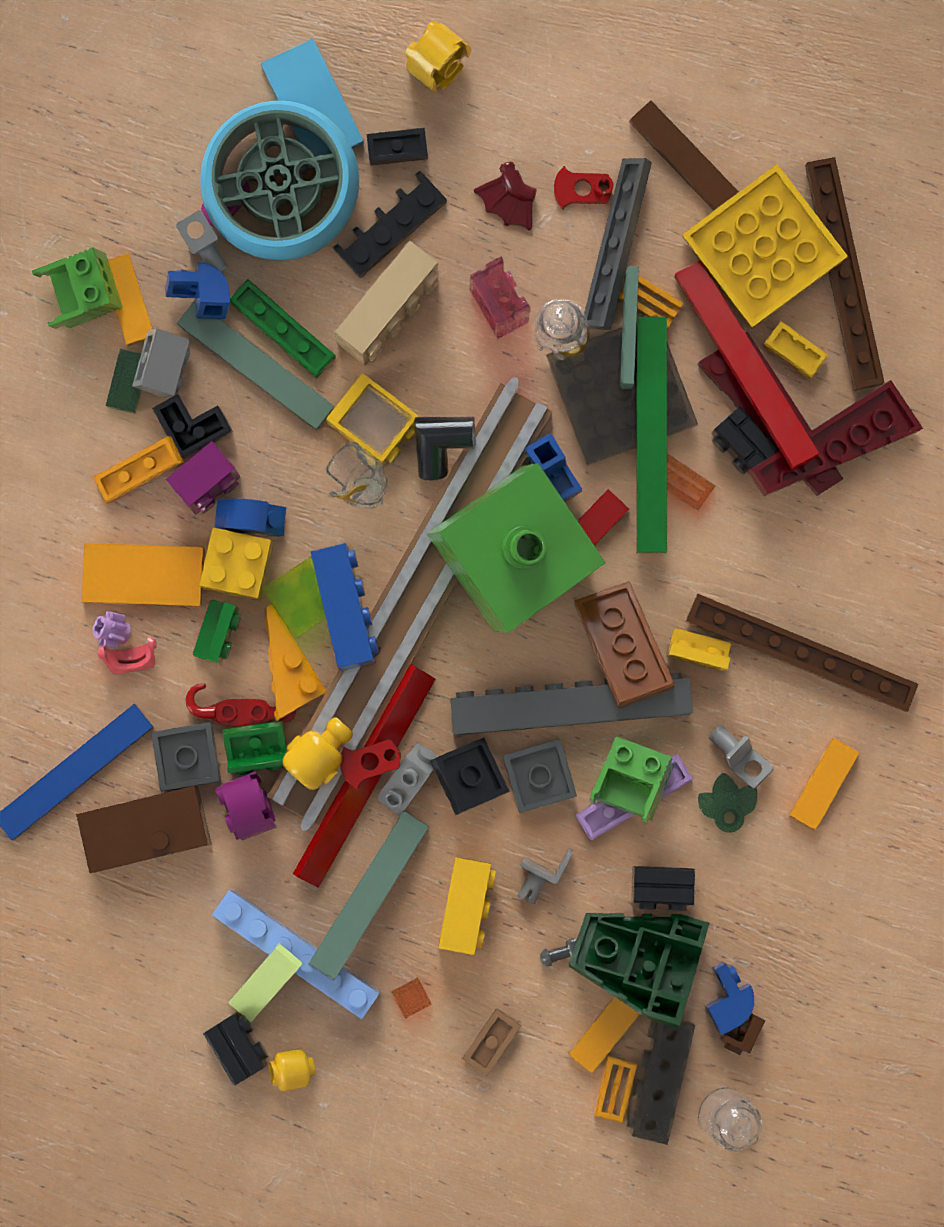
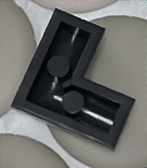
[152,394,233,459]
[414,417,476,481]

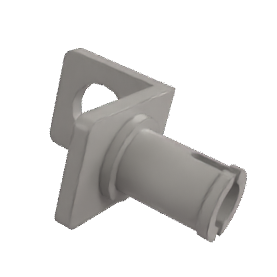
[176,210,228,272]
[709,725,773,789]
[518,848,573,904]

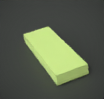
[228,943,302,1022]

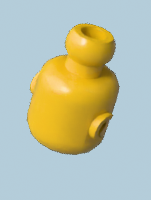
[283,717,353,790]

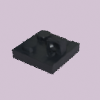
[430,737,509,815]

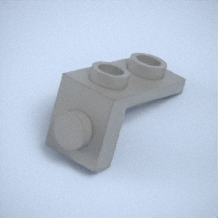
[377,743,436,815]

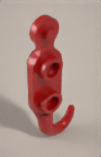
[185,683,296,726]

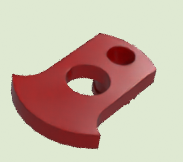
[554,166,614,210]
[340,739,401,789]

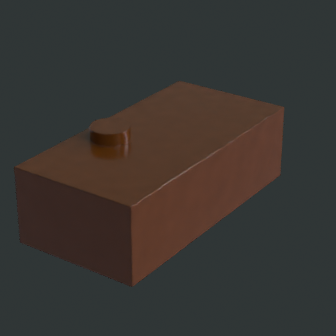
[76,786,212,873]

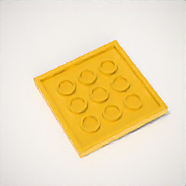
[682,164,848,329]

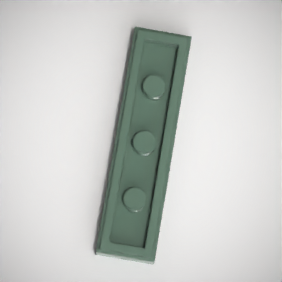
[620,266,639,389]

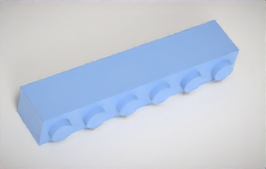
[212,889,380,1019]

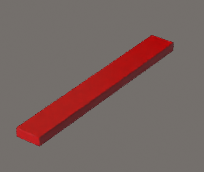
[674,261,819,470]
[293,664,436,888]

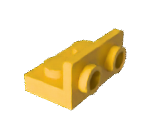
[666,628,731,672]

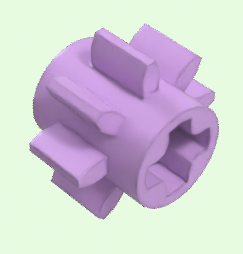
[93,611,131,649]

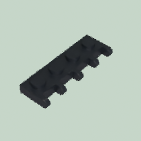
[332,171,447,278]

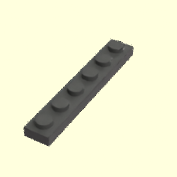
[581,158,652,330]

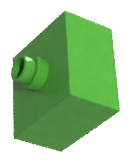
[427,463,606,633]

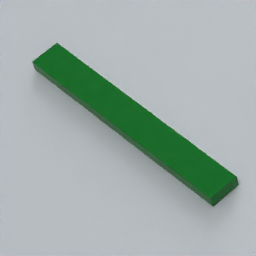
[636,317,667,553]

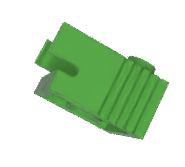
[32,247,123,329]
[589,736,674,824]

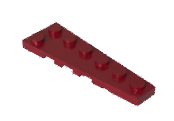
[698,331,843,496]
[748,380,923,497]

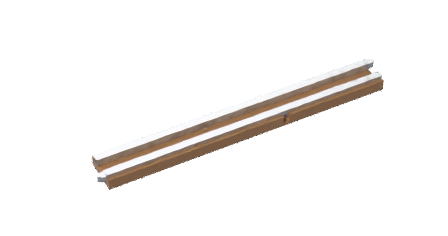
[267,377,552,831]

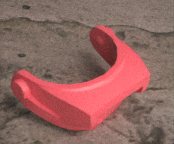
[98,637,157,675]

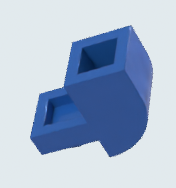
[165,262,230,319]
[525,433,582,502]
[214,499,286,537]
[705,962,754,1035]

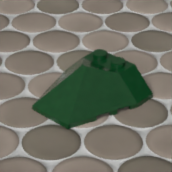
[569,913,709,1028]

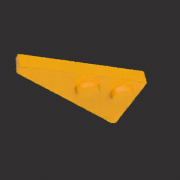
[264,604,326,721]

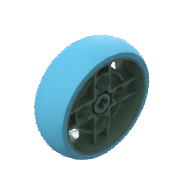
[200,101,359,260]

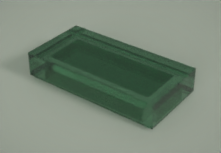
[106,349,142,414]

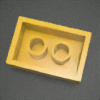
[438,856,496,955]

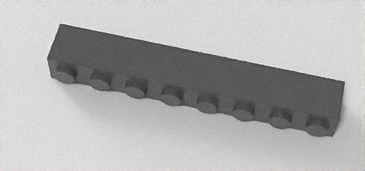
[450,673,693,736]

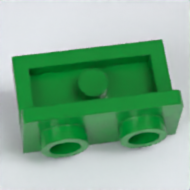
[193,600,241,665]
[223,721,287,775]

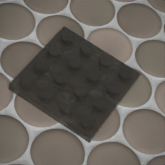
[546,315,698,466]

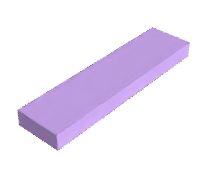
[575,754,693,841]

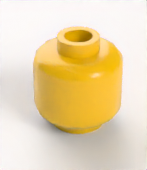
[269,1048,315,1092]

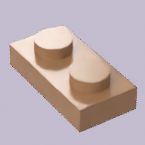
[462,1008,521,1076]

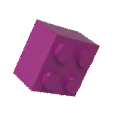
[166,441,240,515]

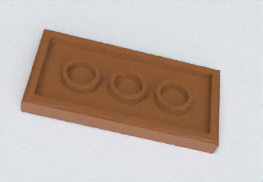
[574,581,675,709]

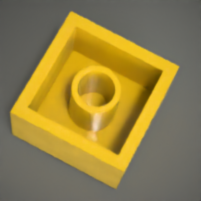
[199,527,274,602]

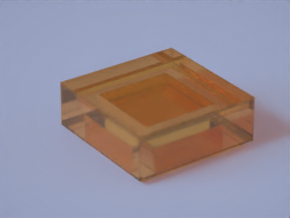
[391,977,432,1019]

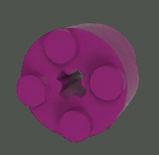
[216,771,277,841]

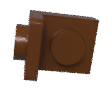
[720,1013,765,1055]

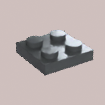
[151,722,221,791]
[503,739,577,813]

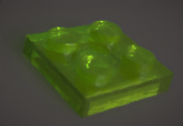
[262,556,326,638]

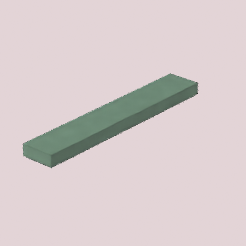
[177,300,335,431]
[308,811,429,981]

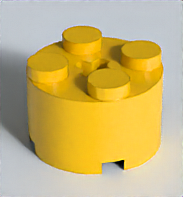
[404,20,471,93]

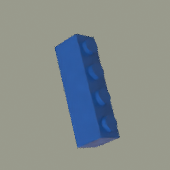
[311,543,379,671]

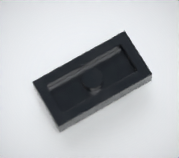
[367,128,428,166]

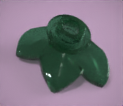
[698,773,757,833]

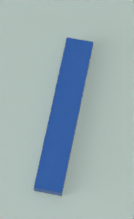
[0,704,154,841]

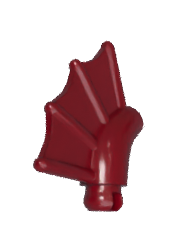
[474,161,537,231]

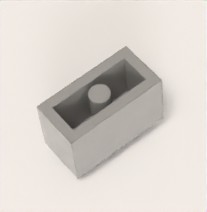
[132,328,190,398]

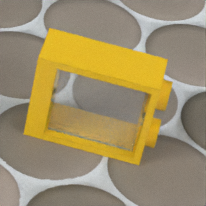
[326,373,419,466]

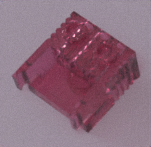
[469,256,531,339]

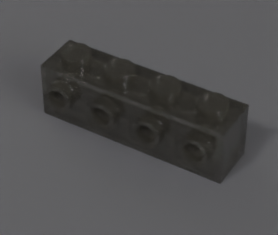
[626,1020,695,1145]

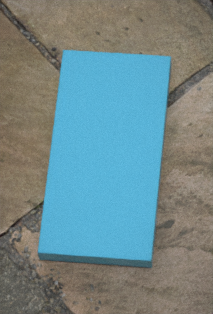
[261,39,364,156]

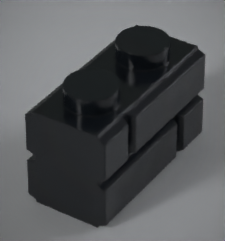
[711,406,779,475]
[631,866,695,911]
[203,1012,269,1086]

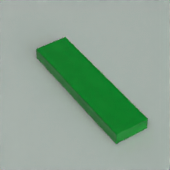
[230,279,336,379]

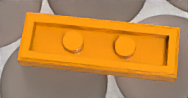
[108,253,153,346]
[93,436,184,503]
[789,738,860,830]
[568,997,640,1073]

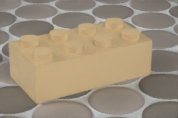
[335,241,439,366]

